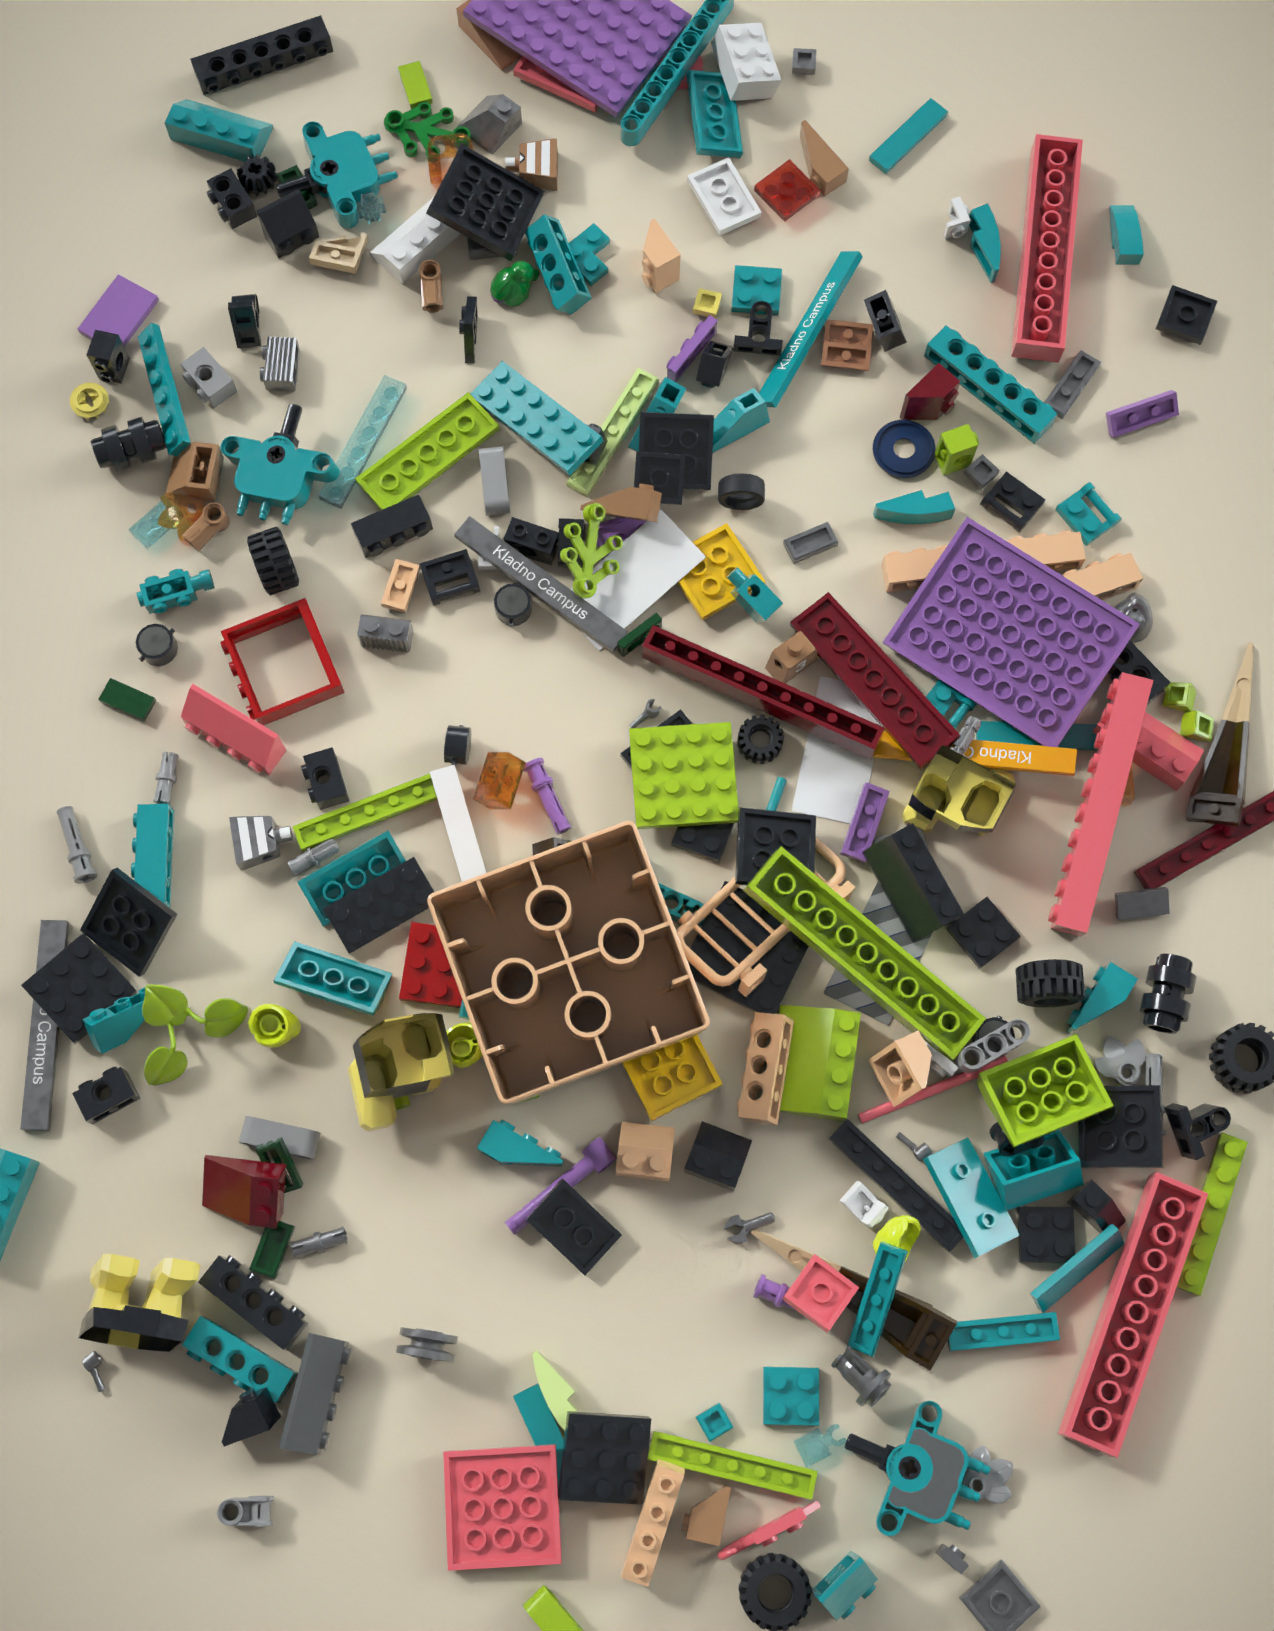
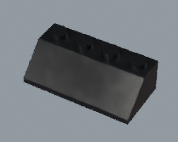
[862,823,965,943]

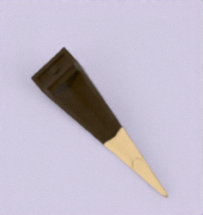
[1186,642,1254,826]
[751,1229,957,1371]

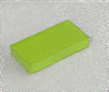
[398,61,433,109]

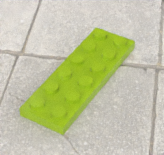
[355,392,500,510]

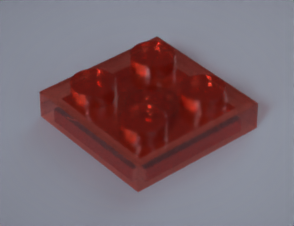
[754,159,821,222]

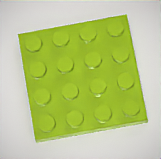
[629,722,739,829]

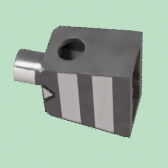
[229,816,293,870]

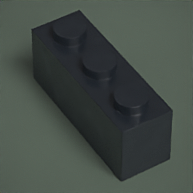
[351,494,433,558]

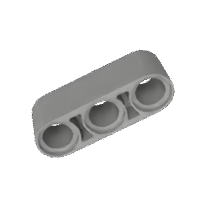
[479,446,510,516]
[956,1019,1030,1073]
[239,1116,321,1160]

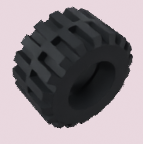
[247,526,299,596]
[1015,959,1085,1007]
[1209,1023,1274,1094]
[738,1553,812,1631]

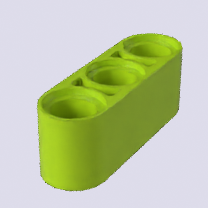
[523,1585,584,1631]

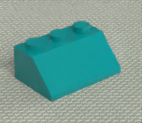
[983,1129,1084,1210]

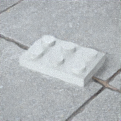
[687,157,761,236]

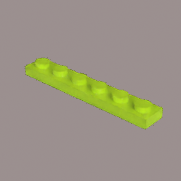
[292,773,438,852]
[1176,1132,1248,1296]
[648,1431,818,1500]

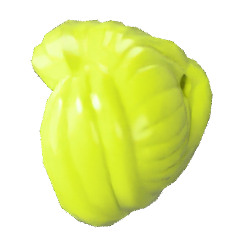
[248,1004,301,1048]
[446,1022,483,1068]
[872,1215,921,1261]

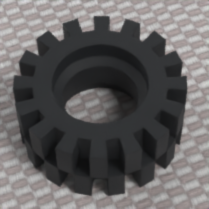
[737,715,784,764]

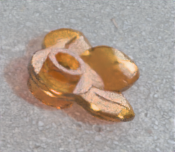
[157,492,204,541]

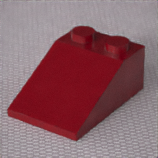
[202,1155,286,1229]

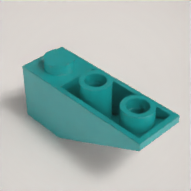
[628,377,687,451]
[712,388,770,453]
[1066,962,1138,1034]
[83,987,145,1054]
[477,1119,564,1167]

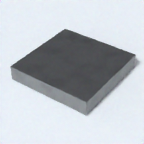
[959,1559,1041,1631]

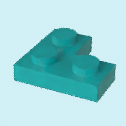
[569,223,610,287]

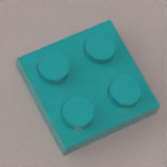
[731,265,782,316]
[763,1367,819,1426]

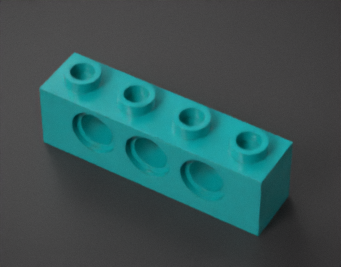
[525,214,592,315]
[182,1316,298,1403]

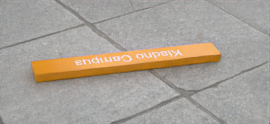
[873,731,1077,776]

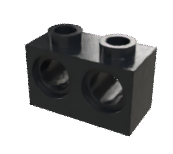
[206,168,257,229]

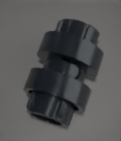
[91,416,167,472]
[1140,953,1197,1034]

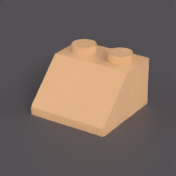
[642,219,681,293]
[868,1031,932,1107]
[615,1122,675,1182]

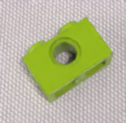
[935,424,979,476]

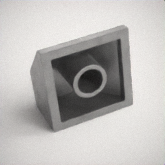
[457,94,522,155]

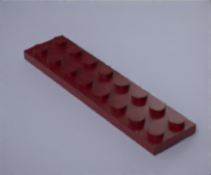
[790,592,960,770]

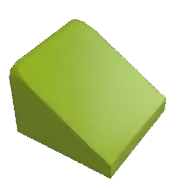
[1162,682,1196,712]
[1180,710,1214,742]

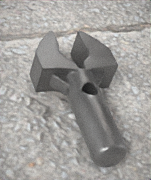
[724,1212,775,1244]

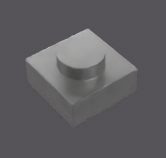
[792,48,817,75]
[964,454,1000,489]
[935,1544,969,1574]

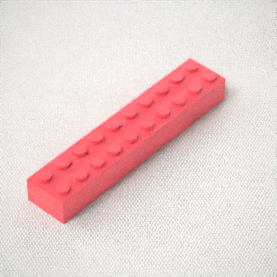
[1011,134,1083,363]
[1048,672,1153,937]
[1058,1172,1208,1458]

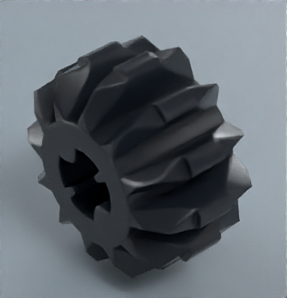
[236,154,277,196]

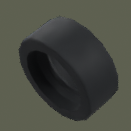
[718,473,765,510]

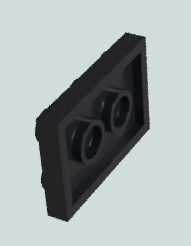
[525,1178,622,1275]

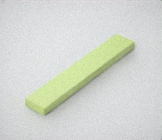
[566,368,659,497]

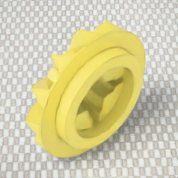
[70,382,110,420]

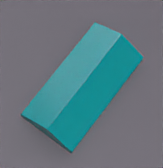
[297,830,406,927]
[274,941,392,1016]

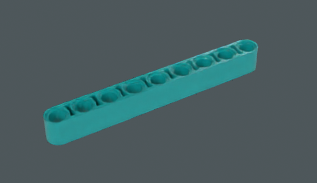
[621,0,734,147]

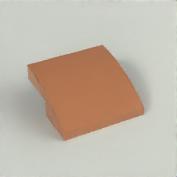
[821,319,873,371]

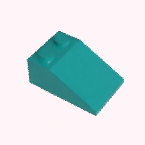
[812,1551,878,1620]

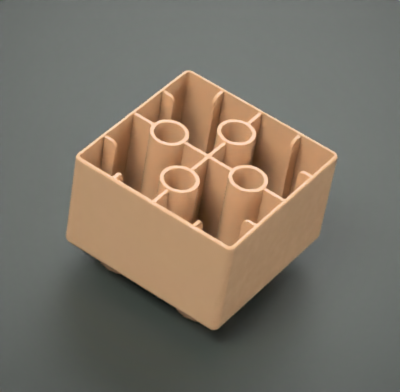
[427,821,710,1104]

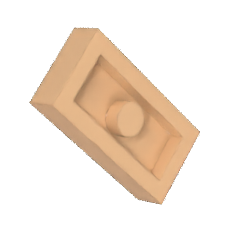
[381,559,420,613]

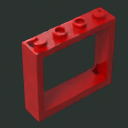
[220,598,345,726]

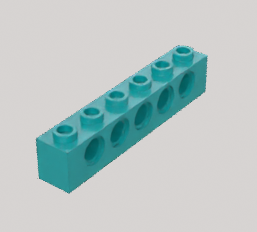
[924,325,1057,444]

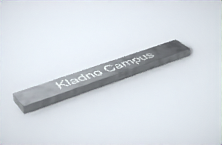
[454,516,628,653]
[20,920,69,1131]

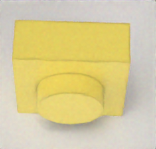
[693,288,722,319]

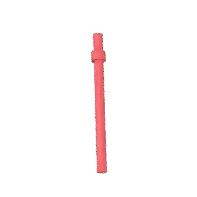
[858,1056,1008,1124]

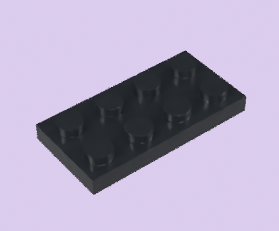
[323,857,434,954]

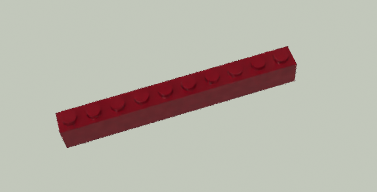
[642,625,885,760]

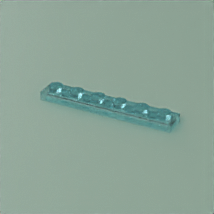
[318,375,407,509]

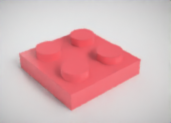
[782,1254,859,1333]

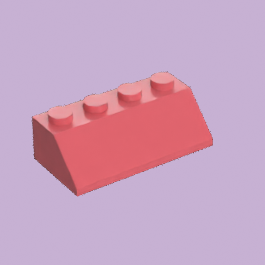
[181,684,286,775]
[1093,712,1204,791]

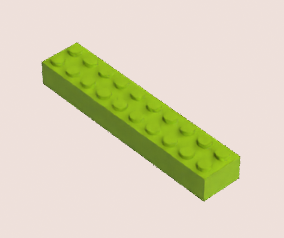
[743,846,986,1060]

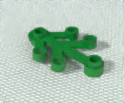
[384,102,471,163]

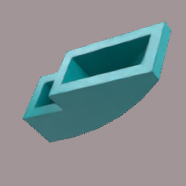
[969,203,1001,283]
[1109,205,1144,265]
[873,490,955,524]

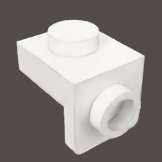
[944,197,970,239]
[839,1181,889,1228]

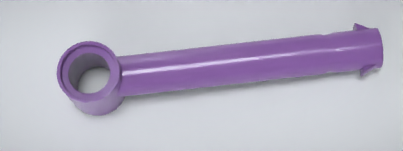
[504,1137,617,1235]

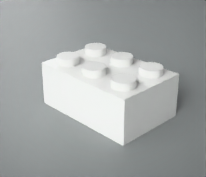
[711,23,781,101]

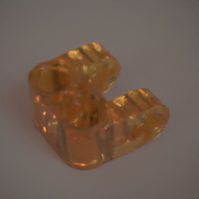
[428,134,473,184]

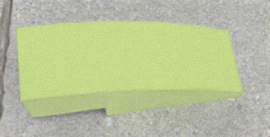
[532,1350,578,1431]

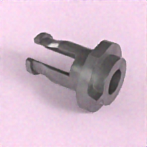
[831,1346,891,1407]

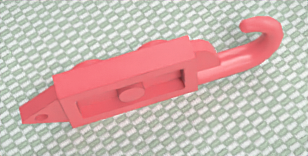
[718,1500,821,1560]

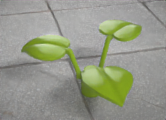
[142,985,248,1086]

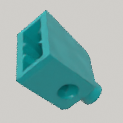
[727,567,783,622]

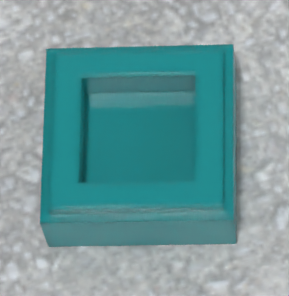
[696,1403,734,1442]

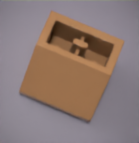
[166,441,224,502]

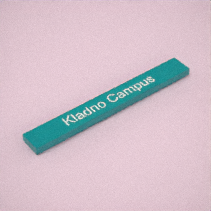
[759,251,863,408]

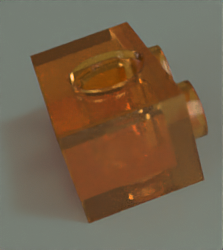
[473,752,526,810]

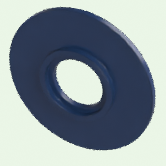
[872,420,936,478]

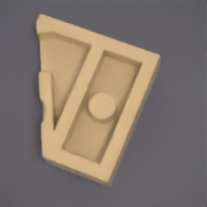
[309,233,368,274]

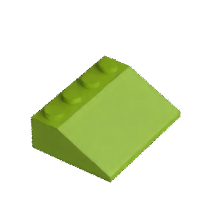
[779,1005,861,1122]
[976,1034,1114,1147]

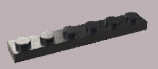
[829,1119,963,1253]

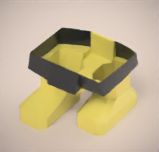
[902,745,1016,836]
[347,1013,454,1132]
[78,1254,200,1352]

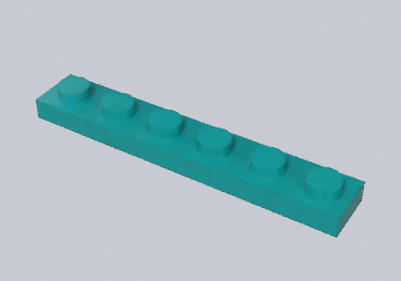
[138,323,191,457]

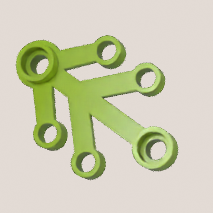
[560,503,623,599]

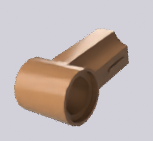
[419,260,443,313]
[182,502,230,552]

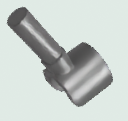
[629,699,661,728]
[896,1132,932,1162]
[83,1351,105,1392]

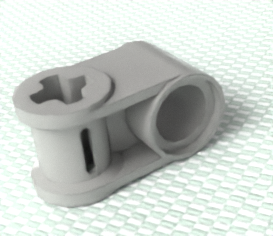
[217,1496,274,1527]

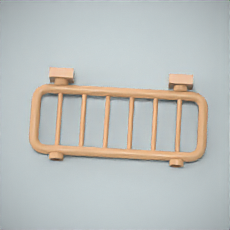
[676,837,855,997]

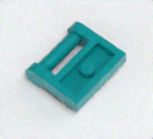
[1055,482,1122,546]
[926,680,977,729]

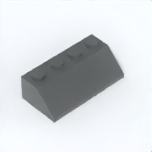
[279,1333,351,1455]

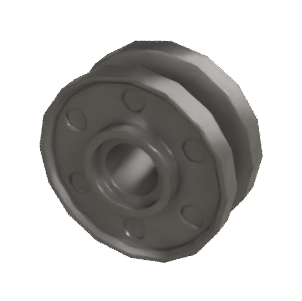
[396,1327,458,1362]

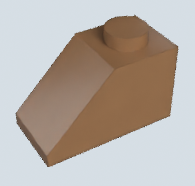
[681,1485,731,1546]

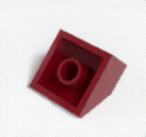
[900,363,961,420]

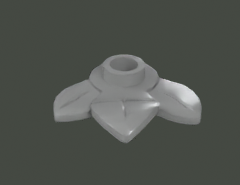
[1094,1037,1145,1086]
[962,1446,1013,1503]

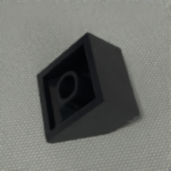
[257,189,319,258]
[683,1121,752,1191]

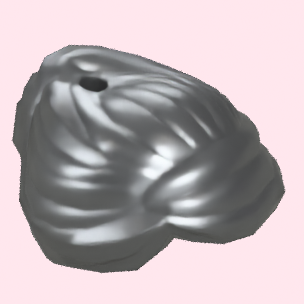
[1115,593,1153,643]

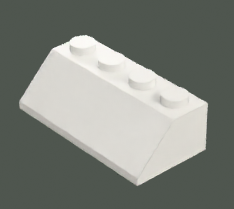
[369,197,461,285]

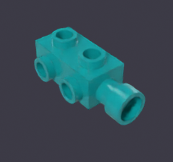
[136,569,215,614]

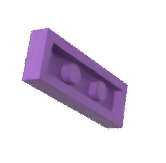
[666,315,718,382]
[1106,390,1179,438]
[840,782,890,863]

